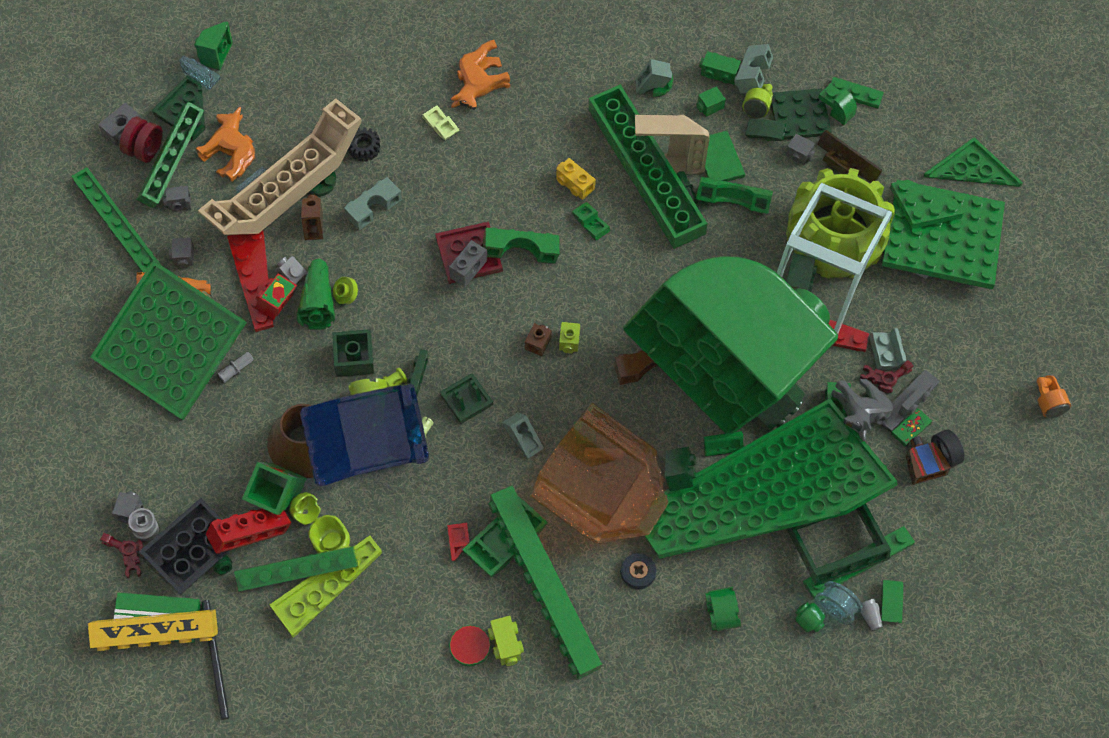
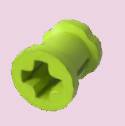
[383,367,408,392]

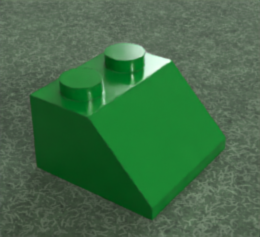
[194,22,233,70]

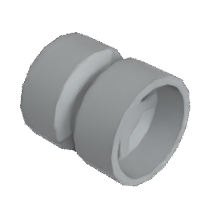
[128,508,159,542]

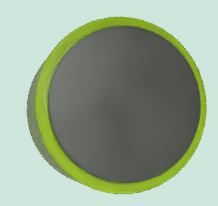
[742,84,773,118]

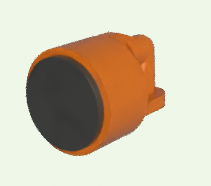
[1037,375,1071,418]

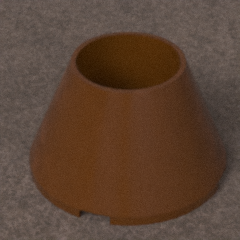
[267,404,346,478]

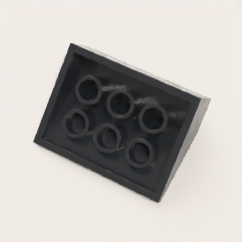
[139,498,232,595]

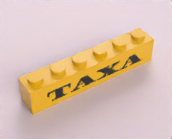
[88,609,218,651]

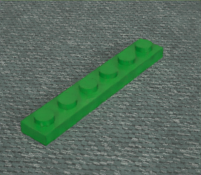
[803,526,915,599]
[234,546,358,591]

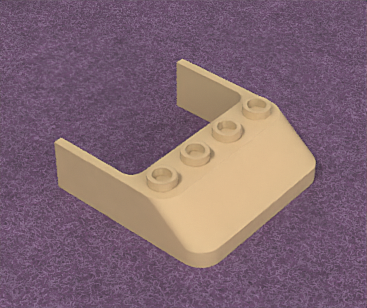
[635,115,709,174]

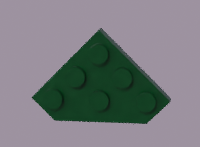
[152,75,205,141]

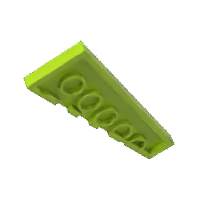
[269,536,382,638]

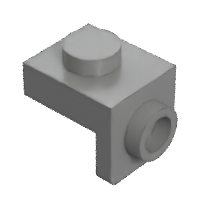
[275,256,307,284]

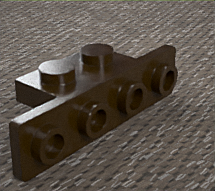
[817,130,882,183]

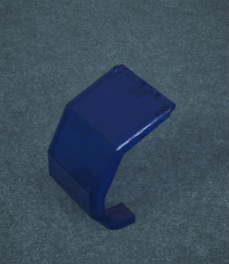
[300,383,429,486]

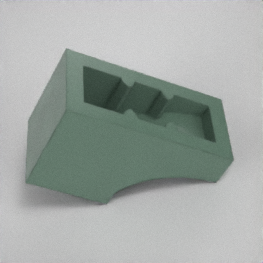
[635,59,672,94]
[502,412,544,459]

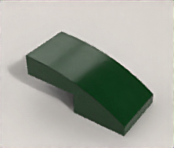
[745,119,787,141]

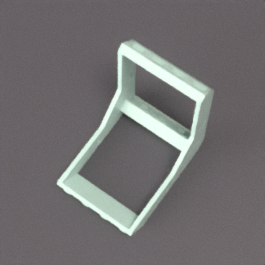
[777,183,892,334]

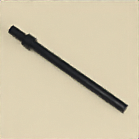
[201,600,229,720]

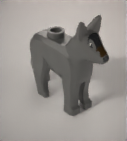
[831,379,893,441]

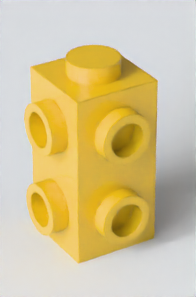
[556,158,596,200]

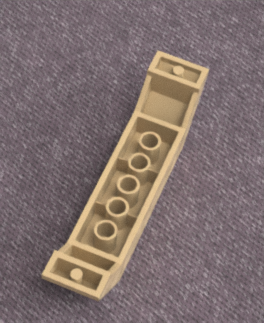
[198,99,362,235]

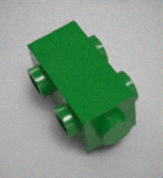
[699,51,741,85]

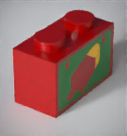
[255,273,297,320]

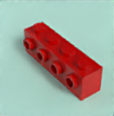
[206,508,291,554]

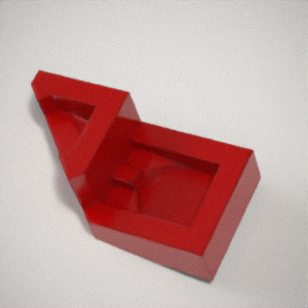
[447,523,470,561]

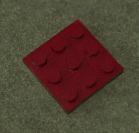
[435,221,503,284]

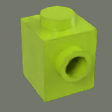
[559,322,580,353]

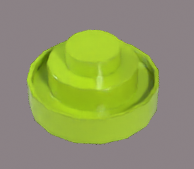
[333,277,358,305]

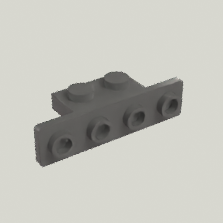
[881,370,939,432]

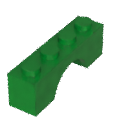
[696,176,773,214]
[483,227,559,264]

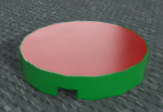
[449,625,491,667]

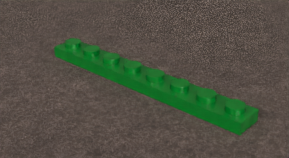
[71,167,161,273]

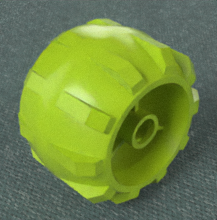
[786,168,895,278]

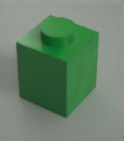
[696,86,726,117]

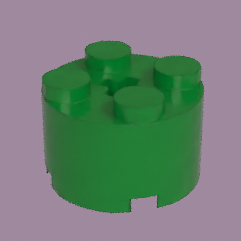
[705,586,741,631]

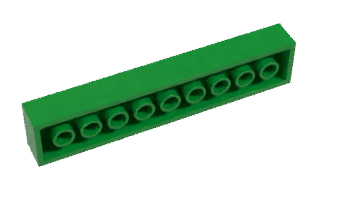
[588,84,708,249]

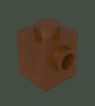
[525,323,552,357]

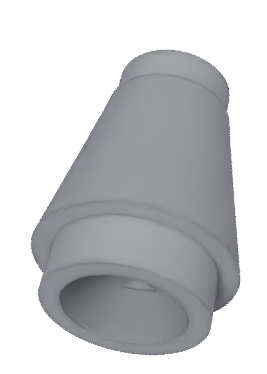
[859,599,883,631]

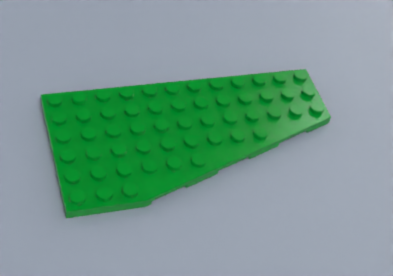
[628,399,897,559]

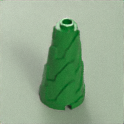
[297,259,335,330]

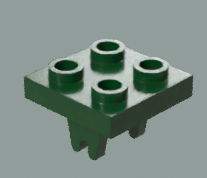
[440,373,493,424]

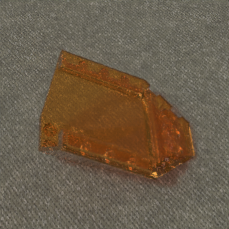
[530,403,668,544]

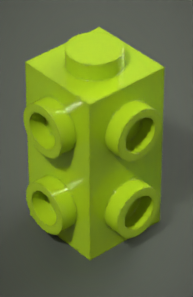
[488,616,524,666]

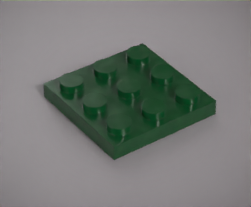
[771,88,832,140]

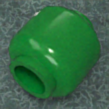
[795,602,826,633]

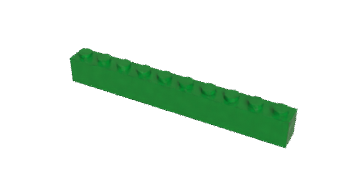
[488,485,602,679]

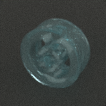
[815,581,863,625]

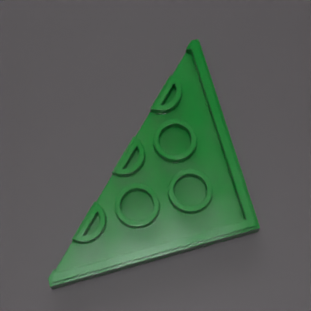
[924,137,1023,187]

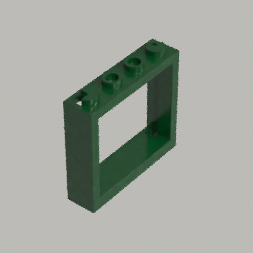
[787,504,891,586]

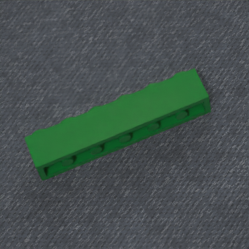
[136,102,204,208]

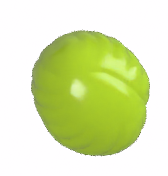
[308,515,350,553]

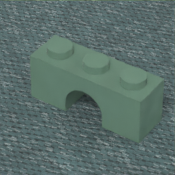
[735,44,773,94]
[344,177,402,231]

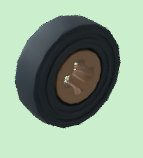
[620,553,657,590]

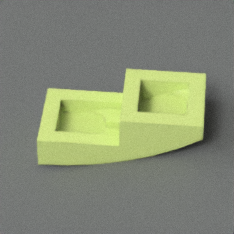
[422,105,459,140]

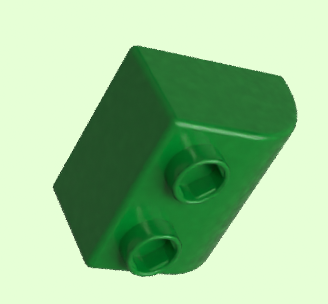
[623,256,838,434]

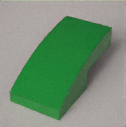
[572,202,610,241]
[881,580,903,623]

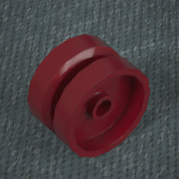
[120,116,163,163]

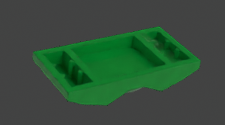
[462,497,547,577]

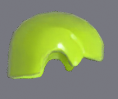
[290,492,321,525]

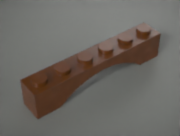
[614,350,658,385]

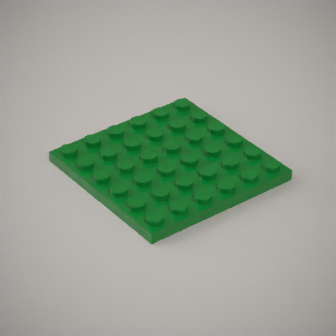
[882,180,1005,290]
[90,261,247,420]

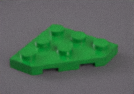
[890,180,964,229]

